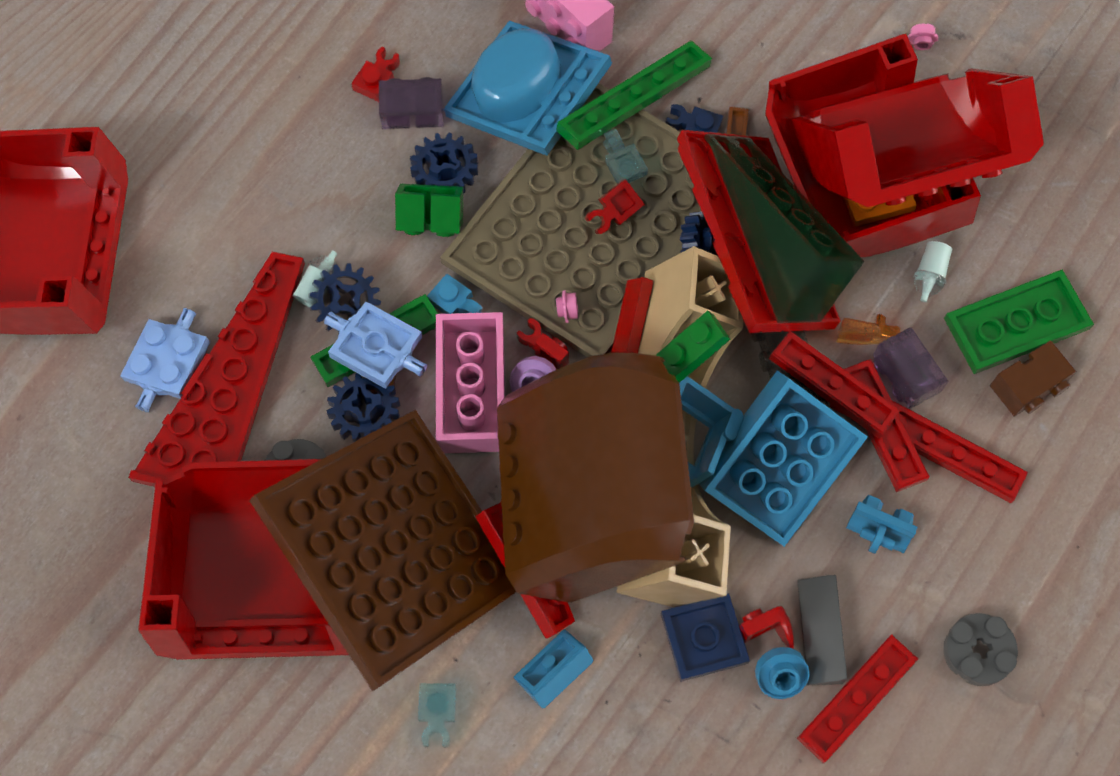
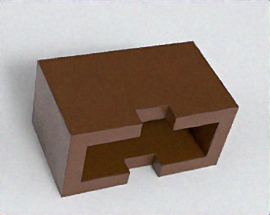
[990,340,1077,417]

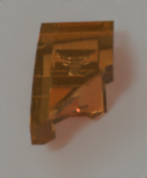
[836,314,901,345]

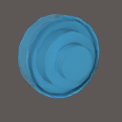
[755,647,810,699]

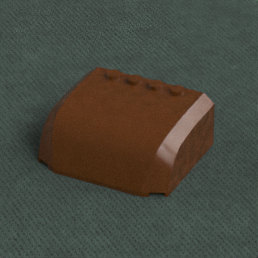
[497,353,694,603]

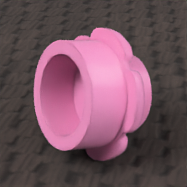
[908,24,938,50]
[556,290,578,323]

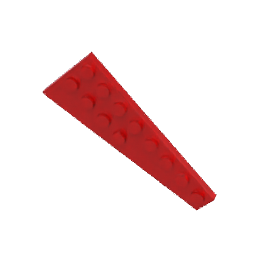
[128,251,305,487]

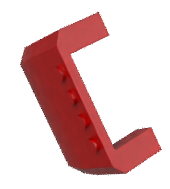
[765,33,981,258]
[792,68,1044,207]
[0,127,128,335]
[138,459,349,660]

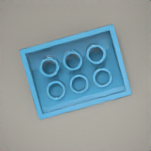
[699,370,868,547]

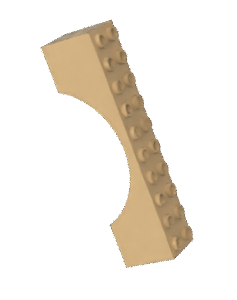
[617,246,743,607]

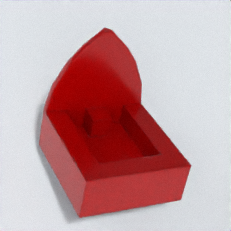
[740,606,794,649]

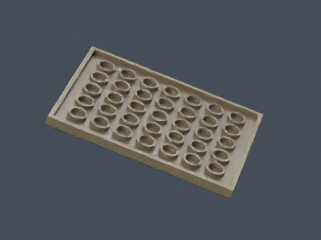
[440,83,701,358]

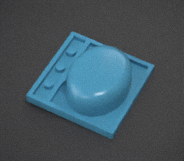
[443,21,612,156]

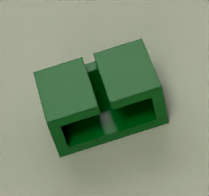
[395,183,463,237]

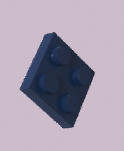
[661,593,750,682]

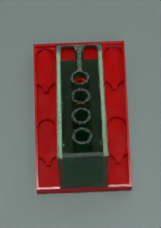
[677,130,865,333]

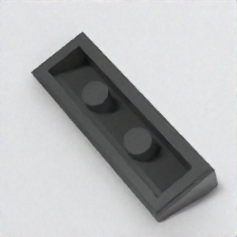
[797,575,847,686]

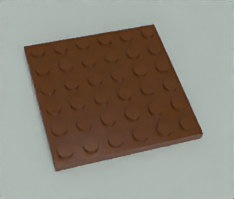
[249,410,516,691]

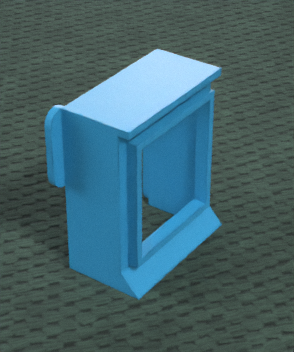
[679,376,744,488]

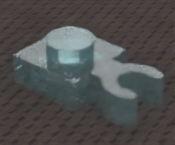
[418,683,456,748]

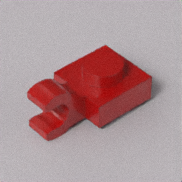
[517,318,569,369]

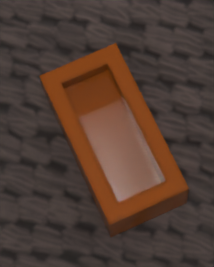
[726,107,749,136]

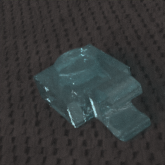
[603,129,648,184]

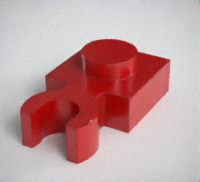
[351,47,400,102]
[585,179,645,234]

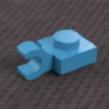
[427,274,483,314]

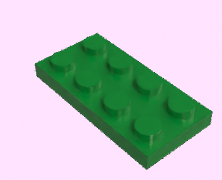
[944,269,1094,374]

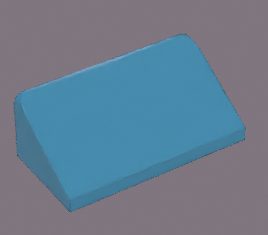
[513,629,593,708]

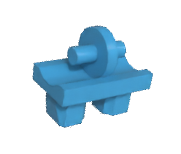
[846,495,917,554]

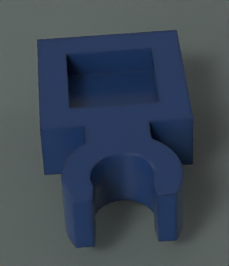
[665,104,723,133]

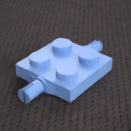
[324,301,427,389]
[120,308,210,412]

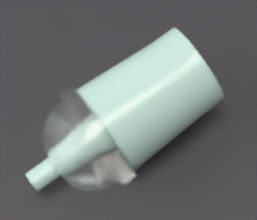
[913,241,952,302]
[292,250,338,308]

